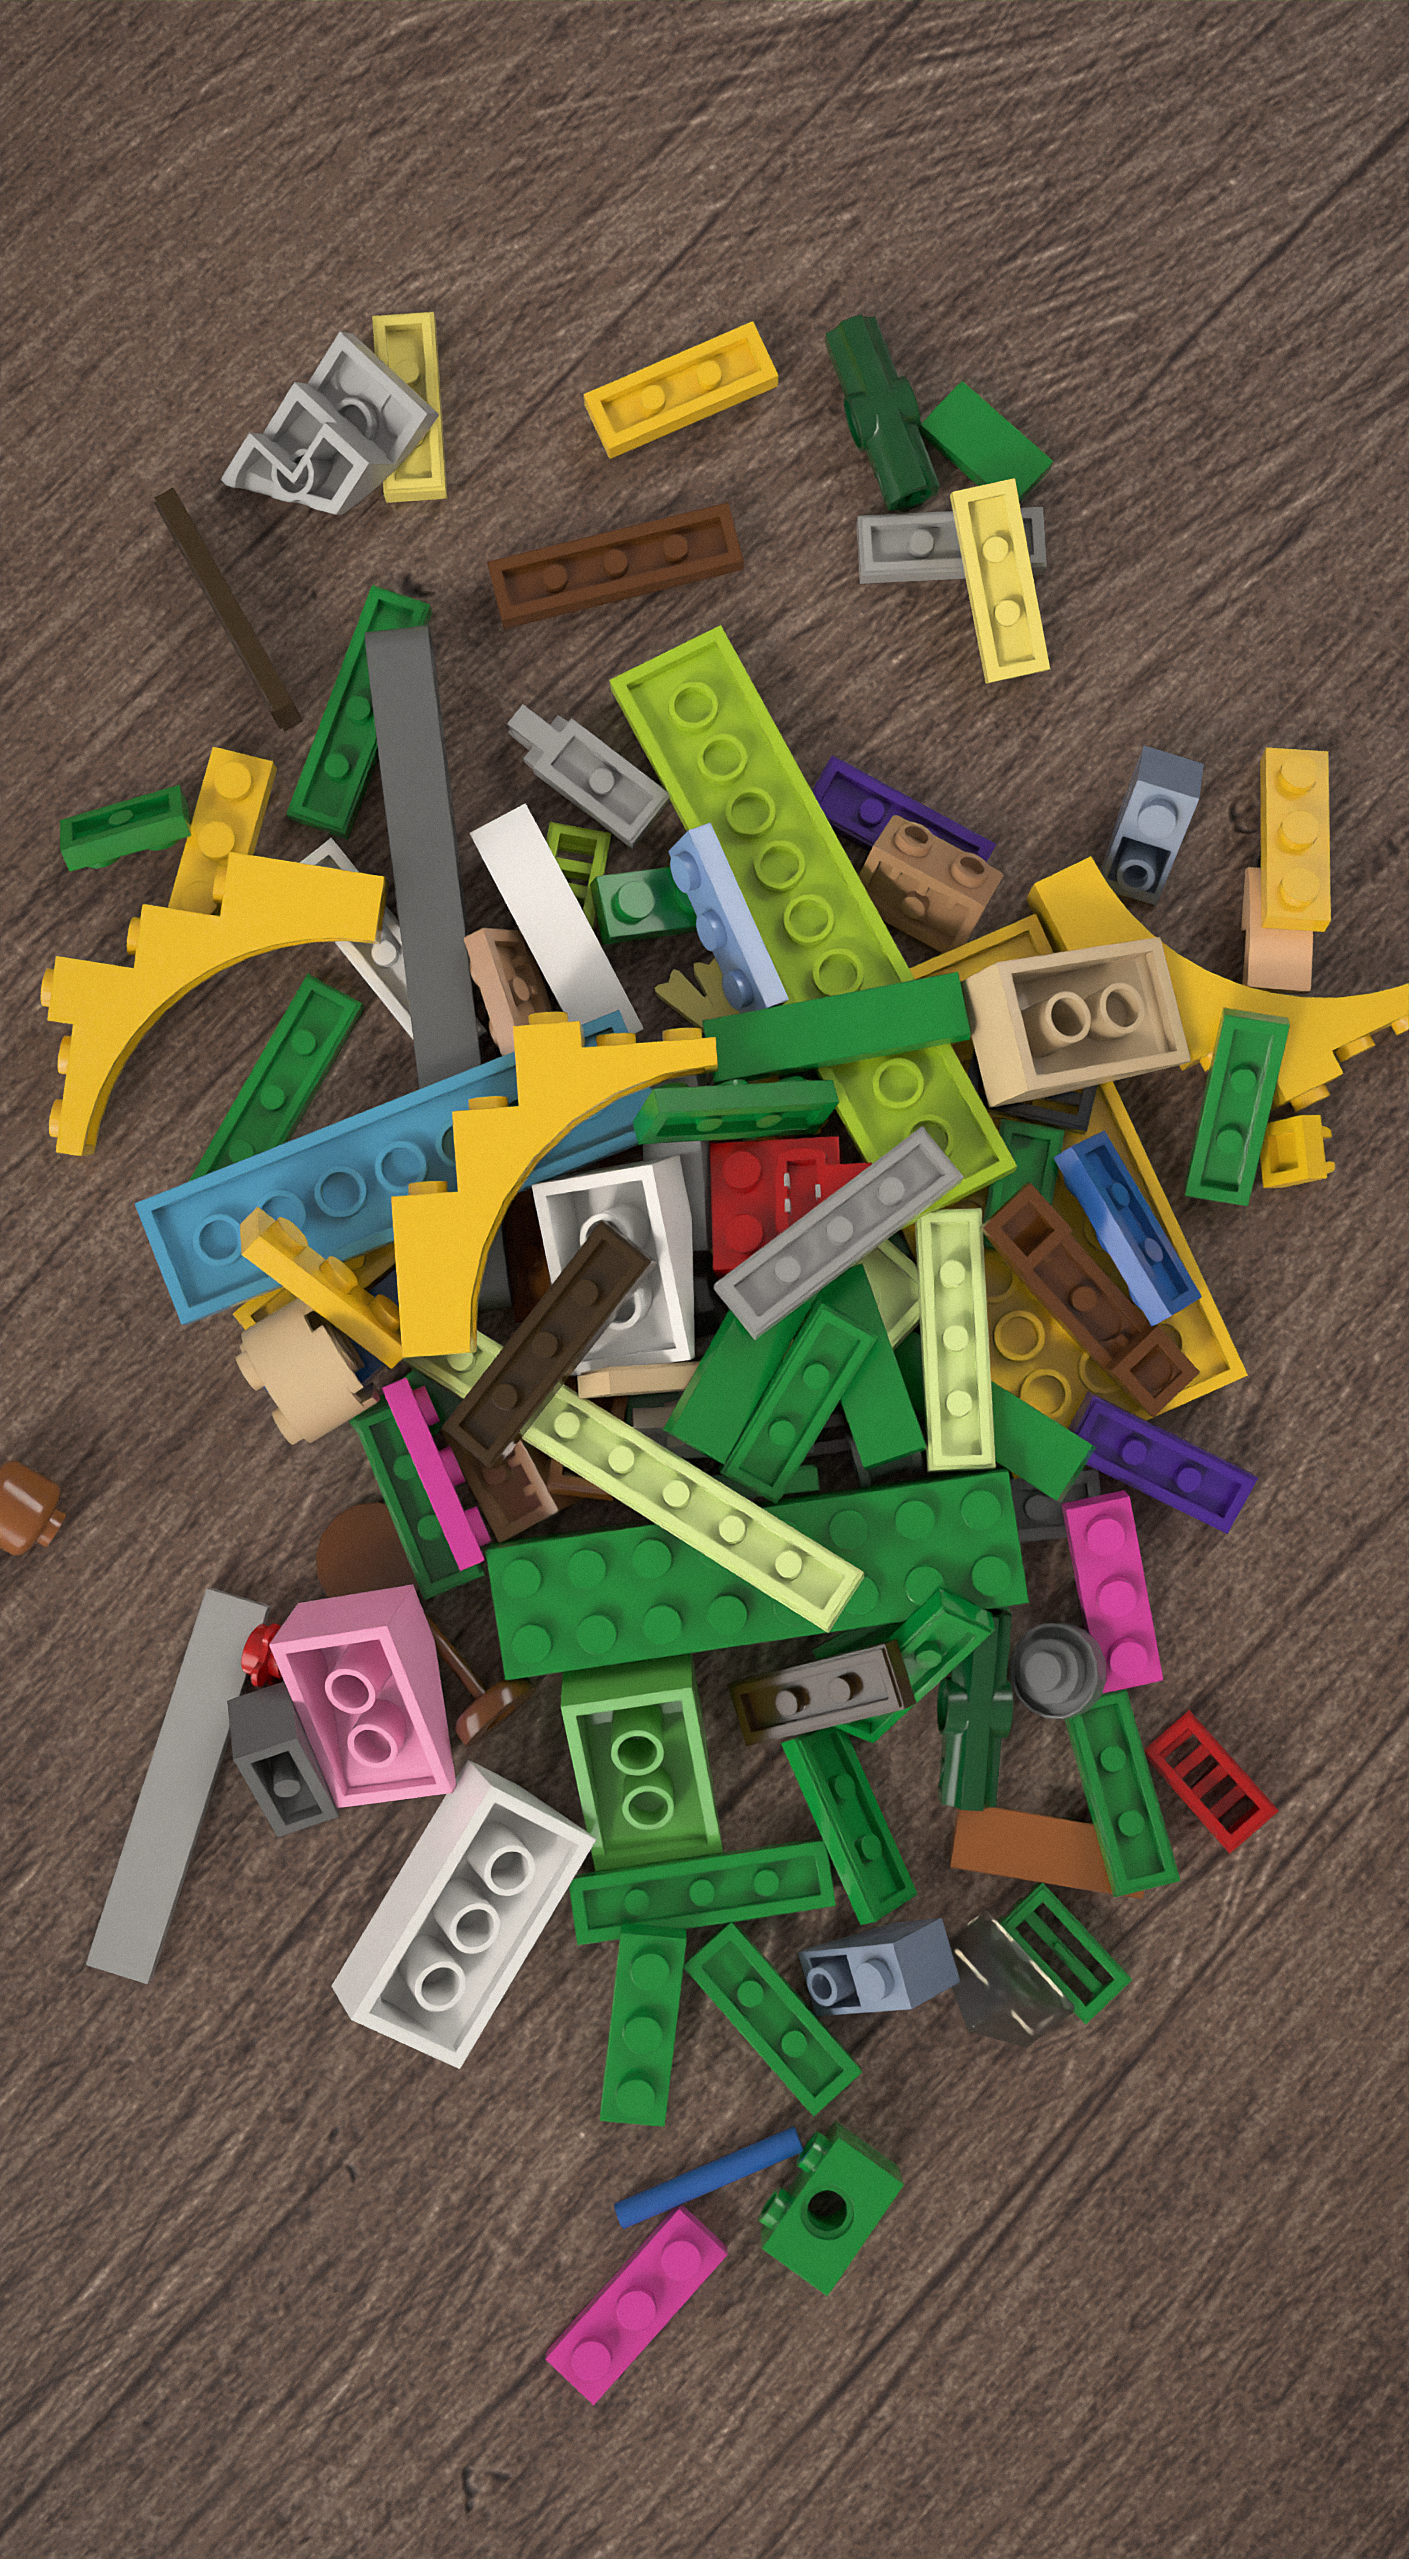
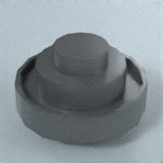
[1010,1623,1107,1719]

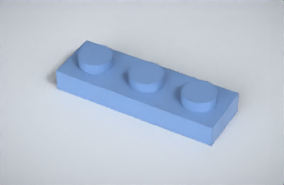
[668,823,789,1013]

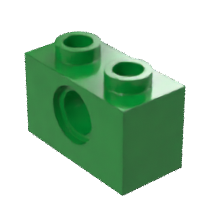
[758,2121,904,2297]

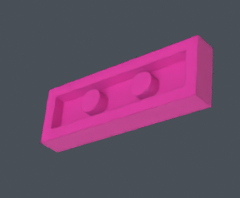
[382,1378,492,1571]
[1061,1490,1163,1694]
[545,2204,728,2405]

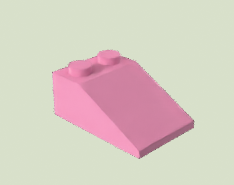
[269,1584,457,1808]

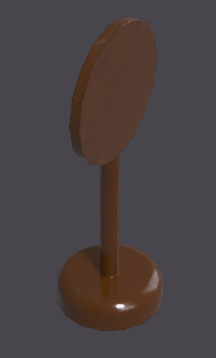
[316,1502,536,1748]

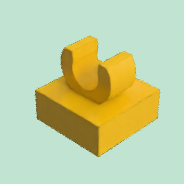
[1260,1115,1335,1188]

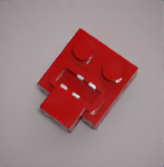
[710,1136,872,1280]

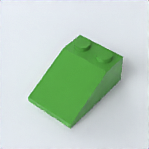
[561,1653,723,1871]

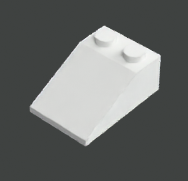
[531,1155,695,1377]

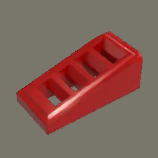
[1144,1710,1279,1854]

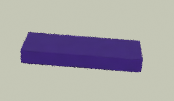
[812,755,996,863]
[1068,1391,1258,1534]

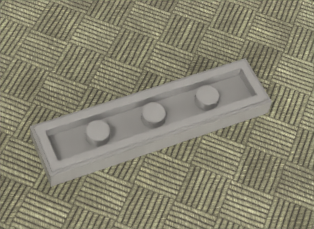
[714,1127,964,1340]

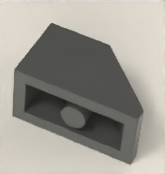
[227,1682,339,1837]

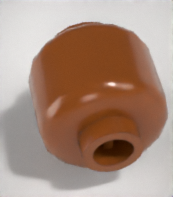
[0,1460,66,1556]

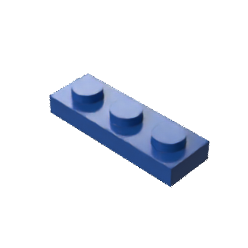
[1054,1130,1202,1326]

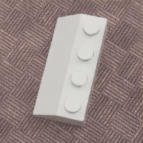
[332,1759,596,2069]

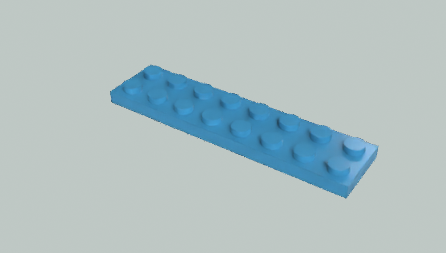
[134,1010,652,1325]

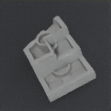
[221,331,439,515]

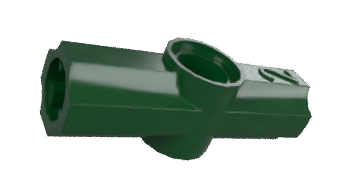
[825,314,940,512]
[937,1608,1013,1811]

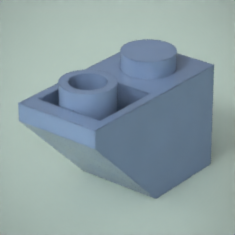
[1101,745,1204,906]
[798,1918,960,2016]

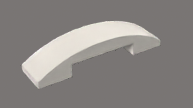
[470,803,644,1034]

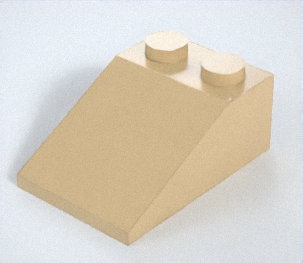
[960,937,1191,1108]

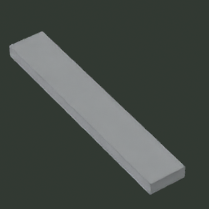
[86,1587,271,1984]

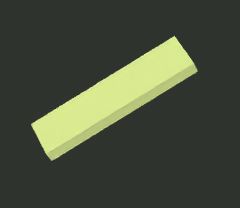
[915,1208,996,1472]

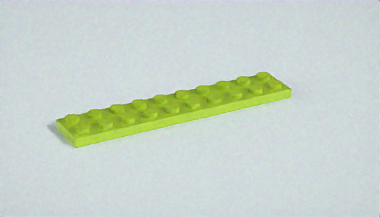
[609,625,1017,1230]

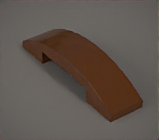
[980,1182,1200,1417]

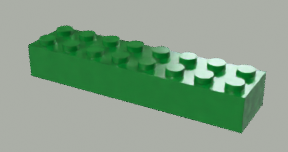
[485,1466,1029,1680]

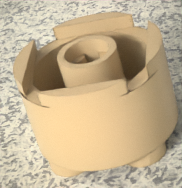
[235,1298,380,1445]

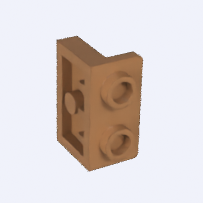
[859,815,1003,954]
[463,928,553,1056]
[440,1429,585,1543]

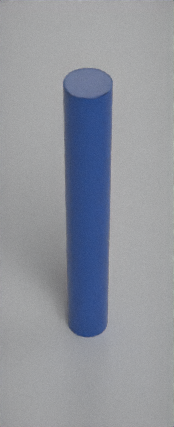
[614,2126,804,2229]

